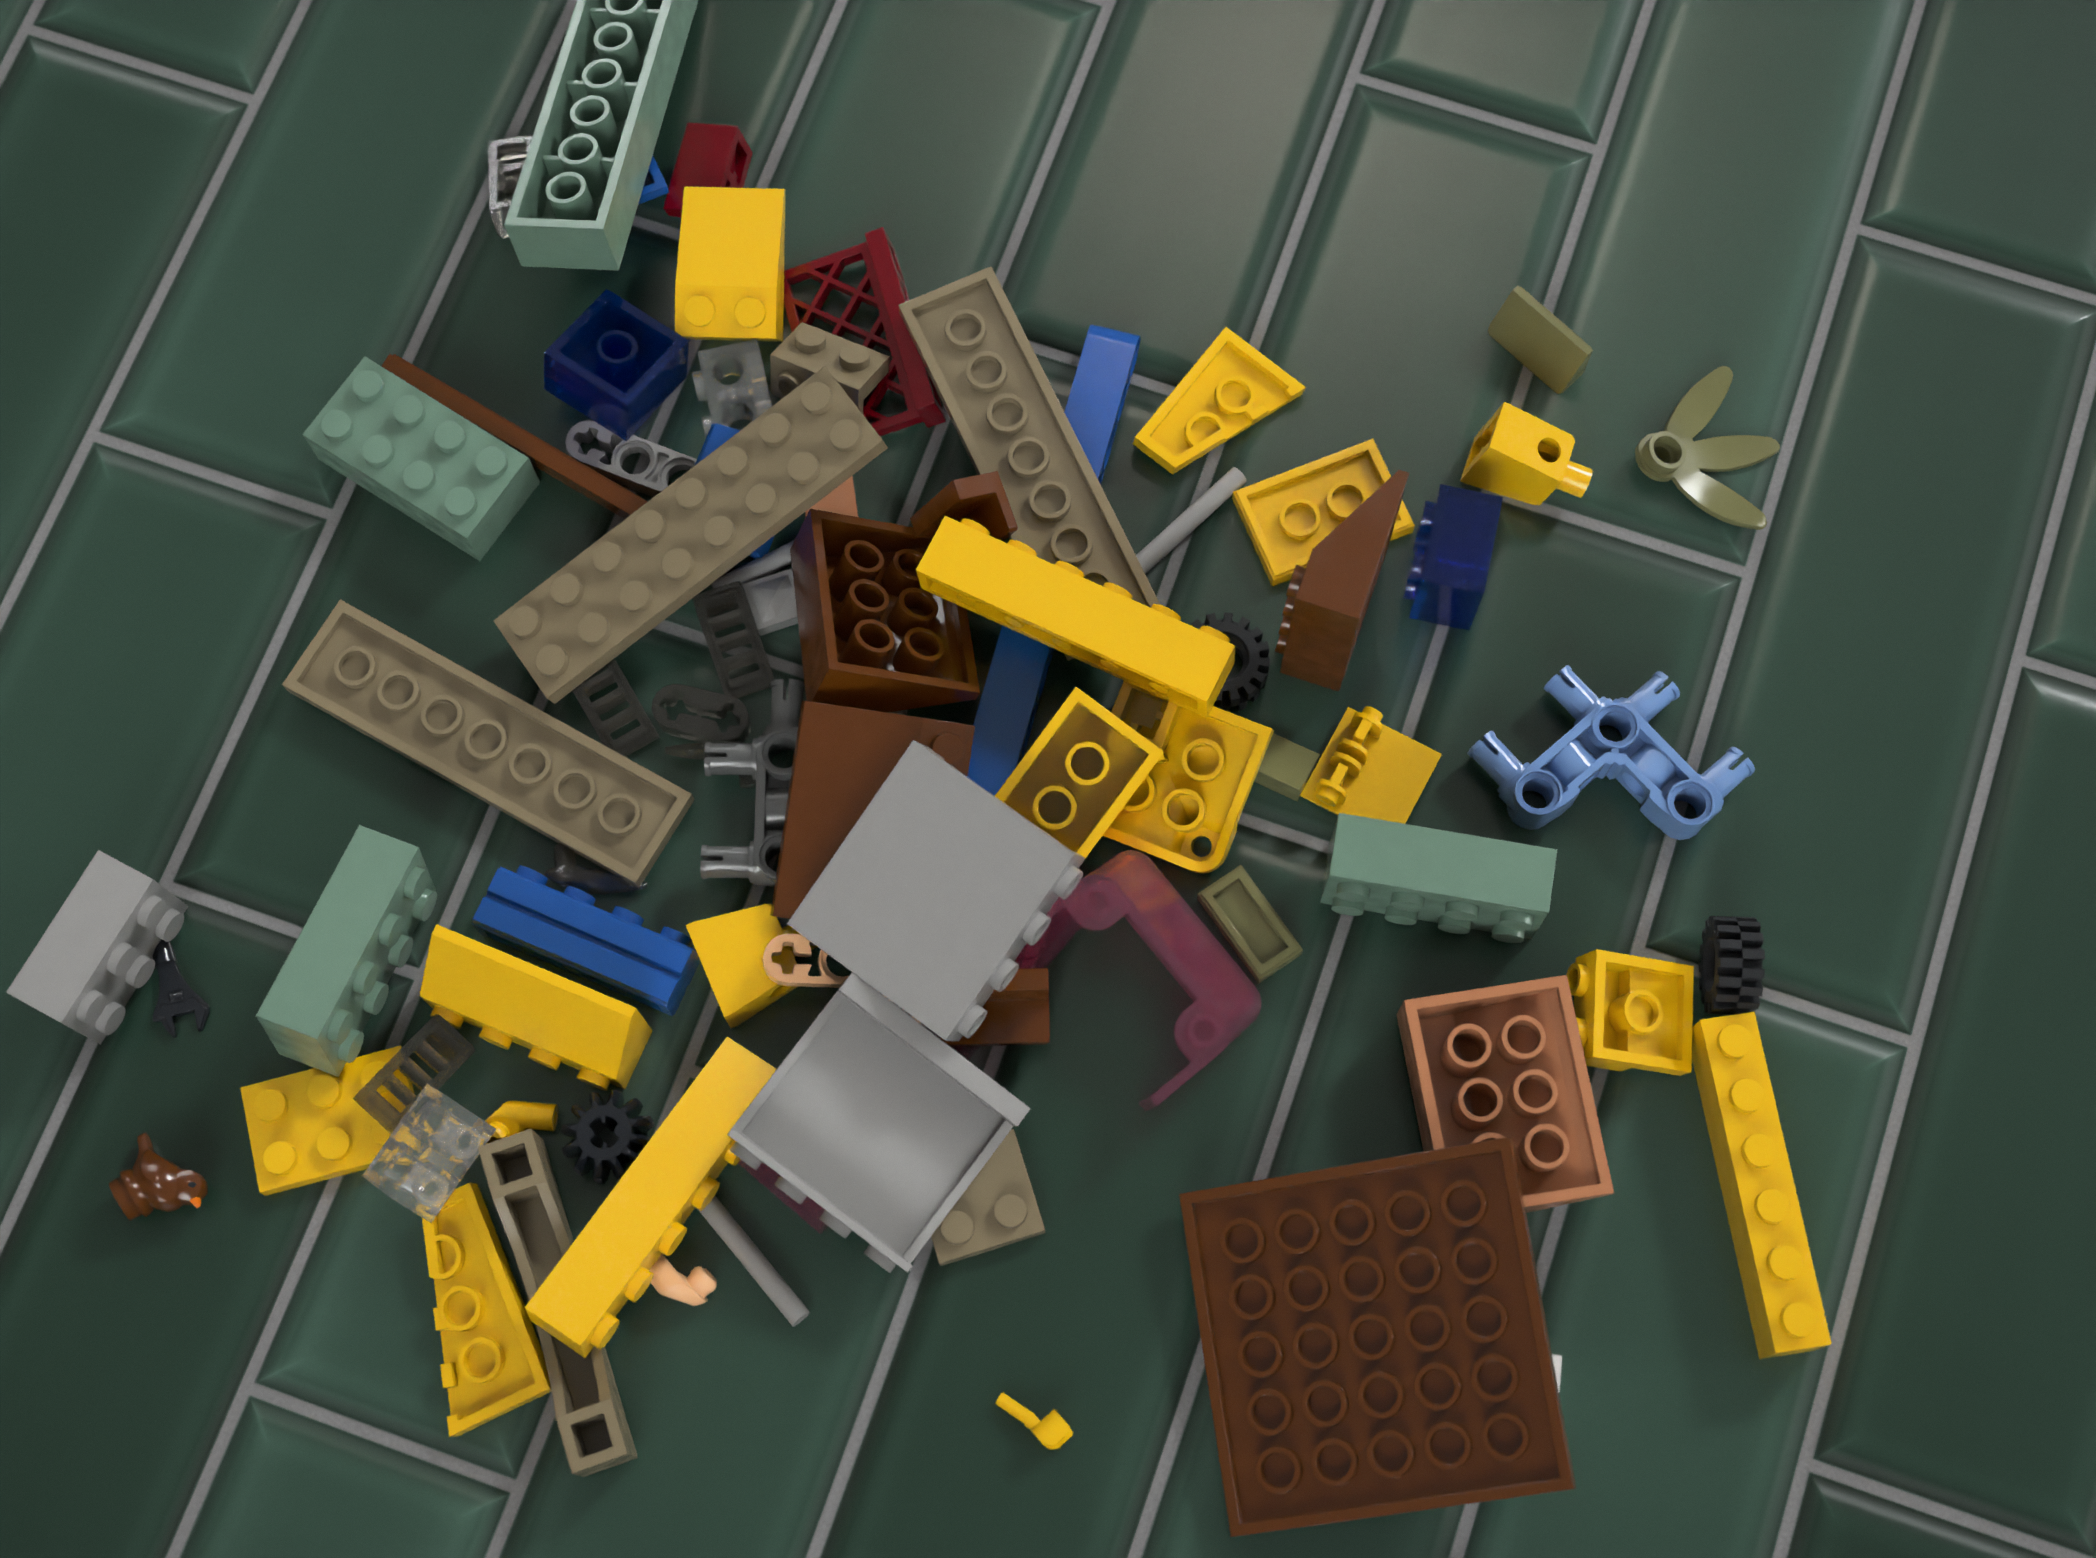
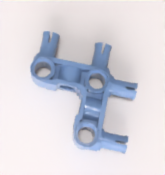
[1467,665,1755,840]

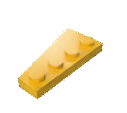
[420,1182,551,1437]

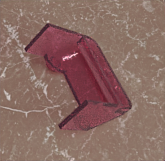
[1047,850,1261,1111]

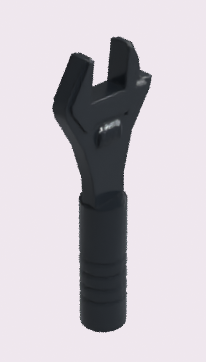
[152,939,210,1038]

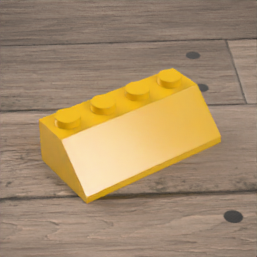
[419,924,653,1091]

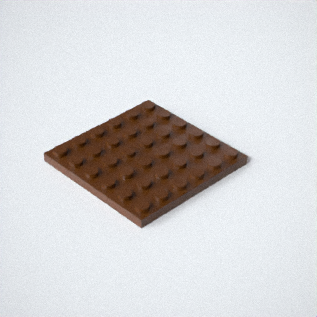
[1179,1137,1576,1537]

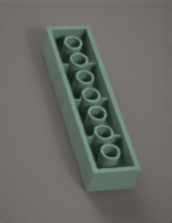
[504,0,698,271]

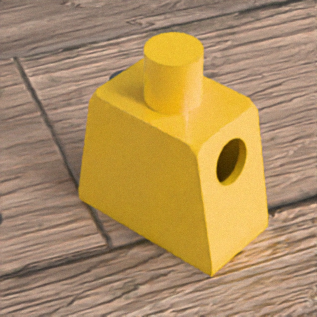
[1460,402,1593,505]
[686,904,818,1028]

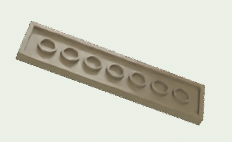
[898,266,1160,661]
[493,366,888,704]
[282,599,695,888]

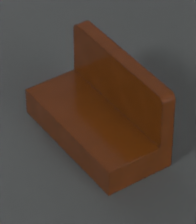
[910,471,1018,541]
[940,968,1050,1047]

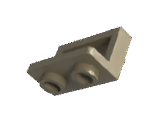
[770,322,889,414]

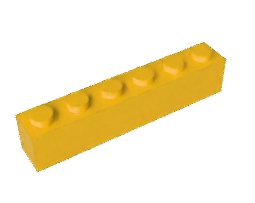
[916,516,1235,718]
[1692,1012,1832,1359]
[525,1037,777,1358]

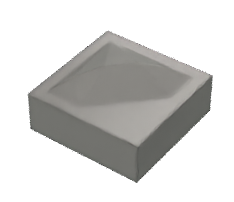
[743,568,798,636]

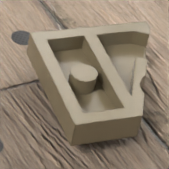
[931,1129,1046,1266]

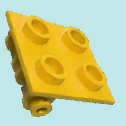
[1300,706,1442,824]

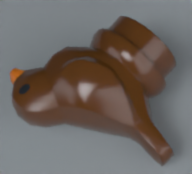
[108,1132,208,1221]

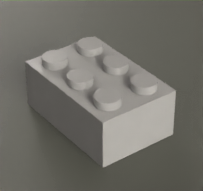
[6,850,188,1045]

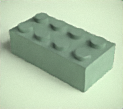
[302,356,540,561]
[1320,813,1557,943]
[256,825,437,1077]

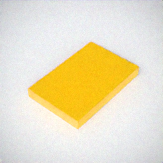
[1232,439,1415,586]

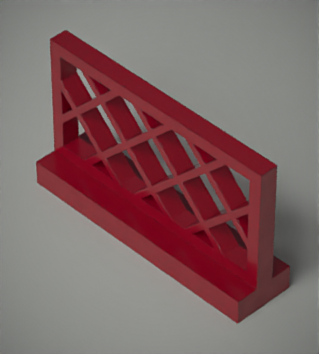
[784,227,946,437]

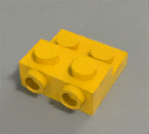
[1566,949,1694,1076]

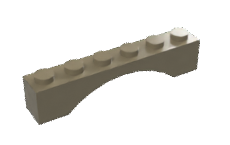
[478,1129,638,1477]

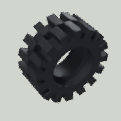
[1190,612,1270,712]
[1699,916,1765,1015]

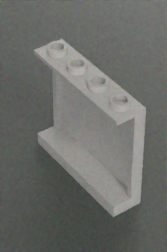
[787,740,1085,1041]
[727,972,1031,1273]

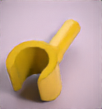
[995,1393,1073,1450]

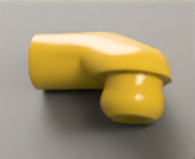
[478,1100,558,1146]

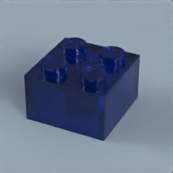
[544,289,689,442]
[1403,484,1503,631]

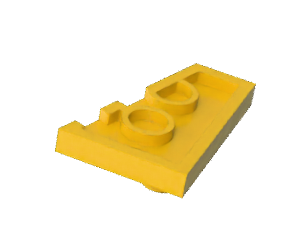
[1133,327,1306,475]

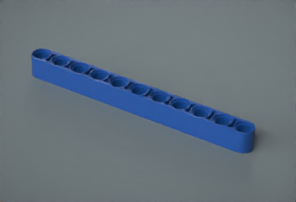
[968,324,1141,796]

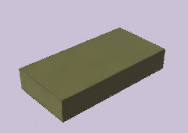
[1197,865,1303,984]

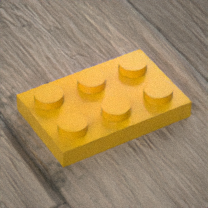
[240,1045,426,1196]

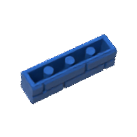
[472,865,700,1017]

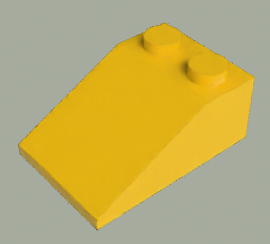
[675,187,785,342]

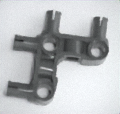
[700,679,908,889]

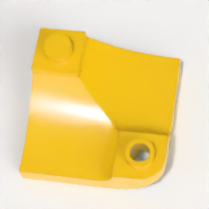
[1102,681,1274,873]

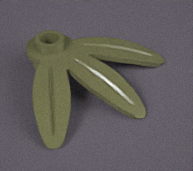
[1635,366,1780,530]

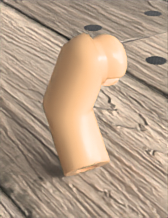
[649,1253,717,1306]

